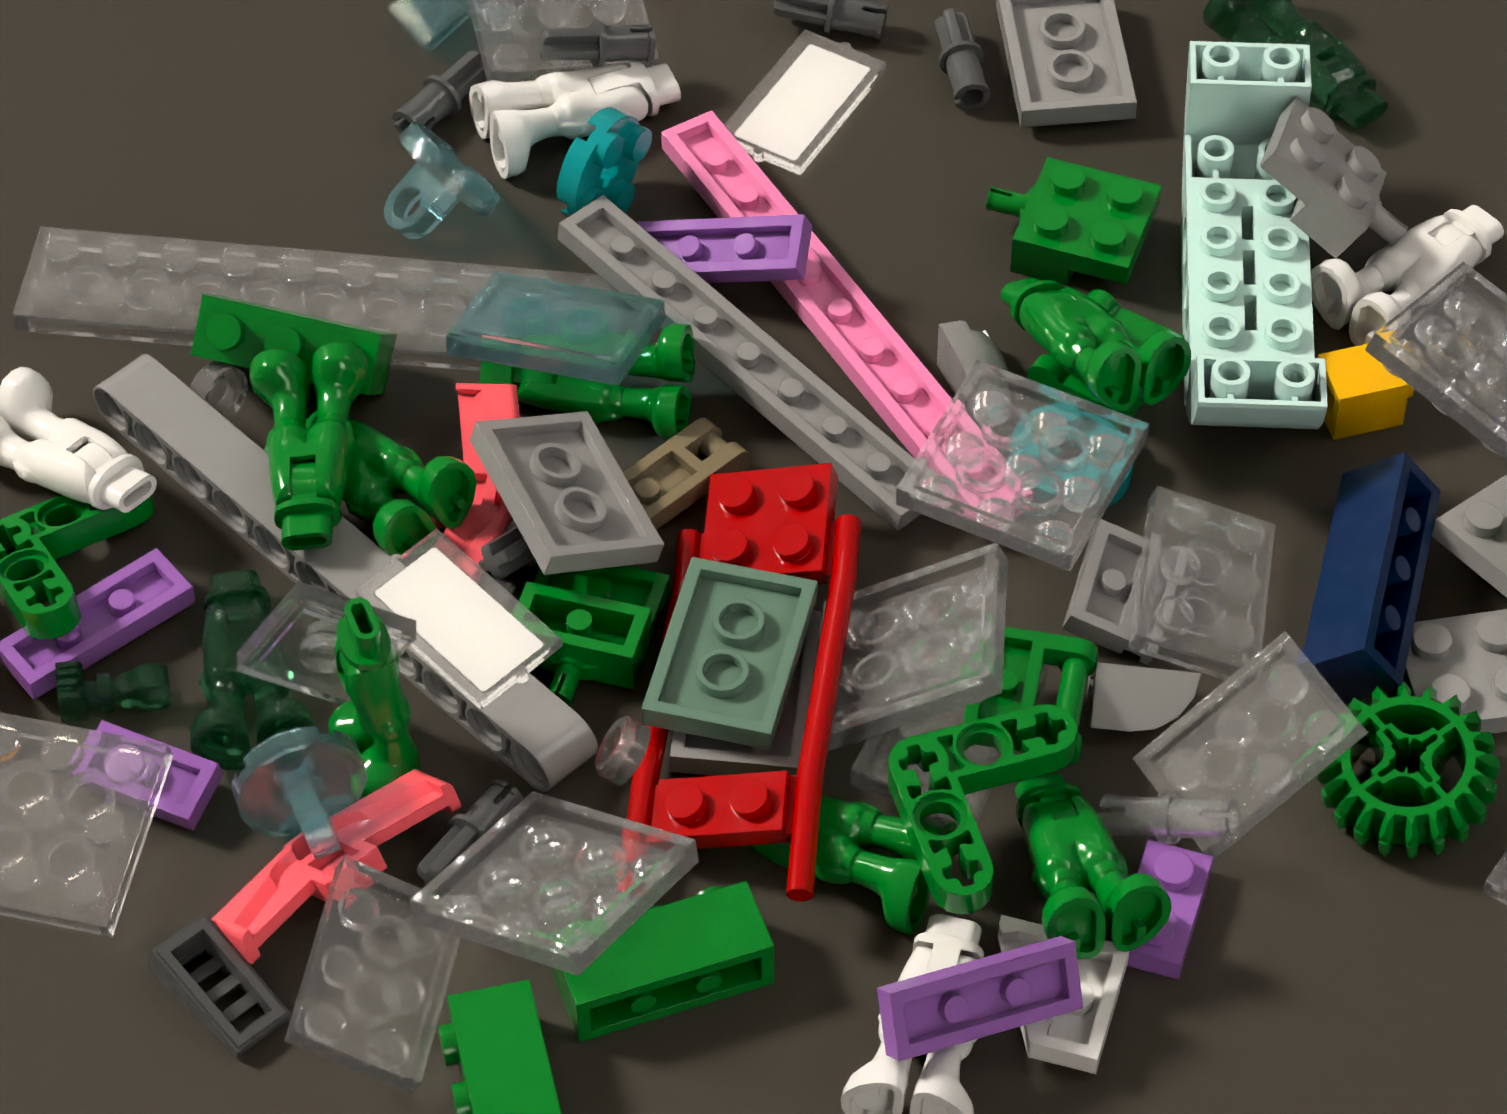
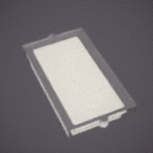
[725,29,886,176]
[355,528,563,710]

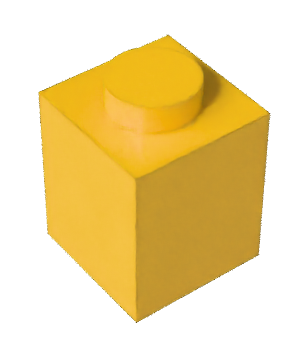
[1318,339,1414,440]

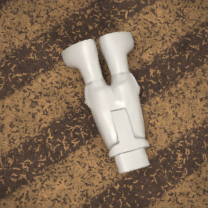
[469,61,681,179]
[1311,205,1504,347]
[0,367,157,513]
[840,914,984,1114]

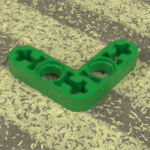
[0,495,155,640]
[887,704,1078,914]

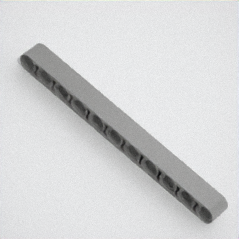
[93,354,598,792]

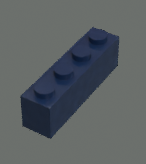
[1299,452,1441,707]

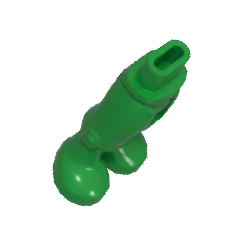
[1000,278,1191,411]
[479,323,695,440]
[250,342,368,551]
[305,411,477,560]
[328,598,421,801]
[1015,774,1172,959]
[741,795,958,935]

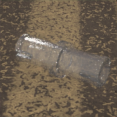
[1099,790,1241,844]

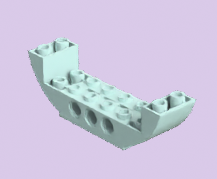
[1180,41,1328,429]

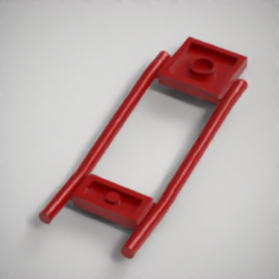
[617,463,861,912]

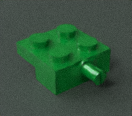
[986,157,1162,286]
[512,566,670,707]

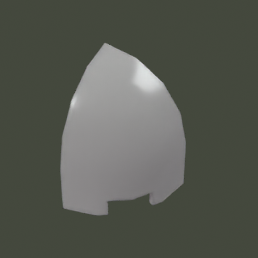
[937,320,1013,432]
[1087,662,1201,732]

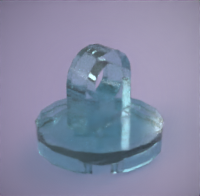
[384,122,500,239]
[231,726,367,860]

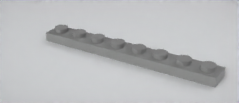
[558,195,945,531]

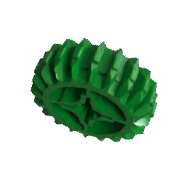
[1317,681,1500,861]

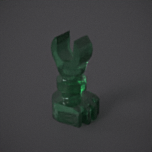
[55,660,172,723]

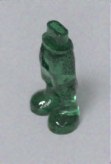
[1203,0,1388,130]
[190,569,316,770]

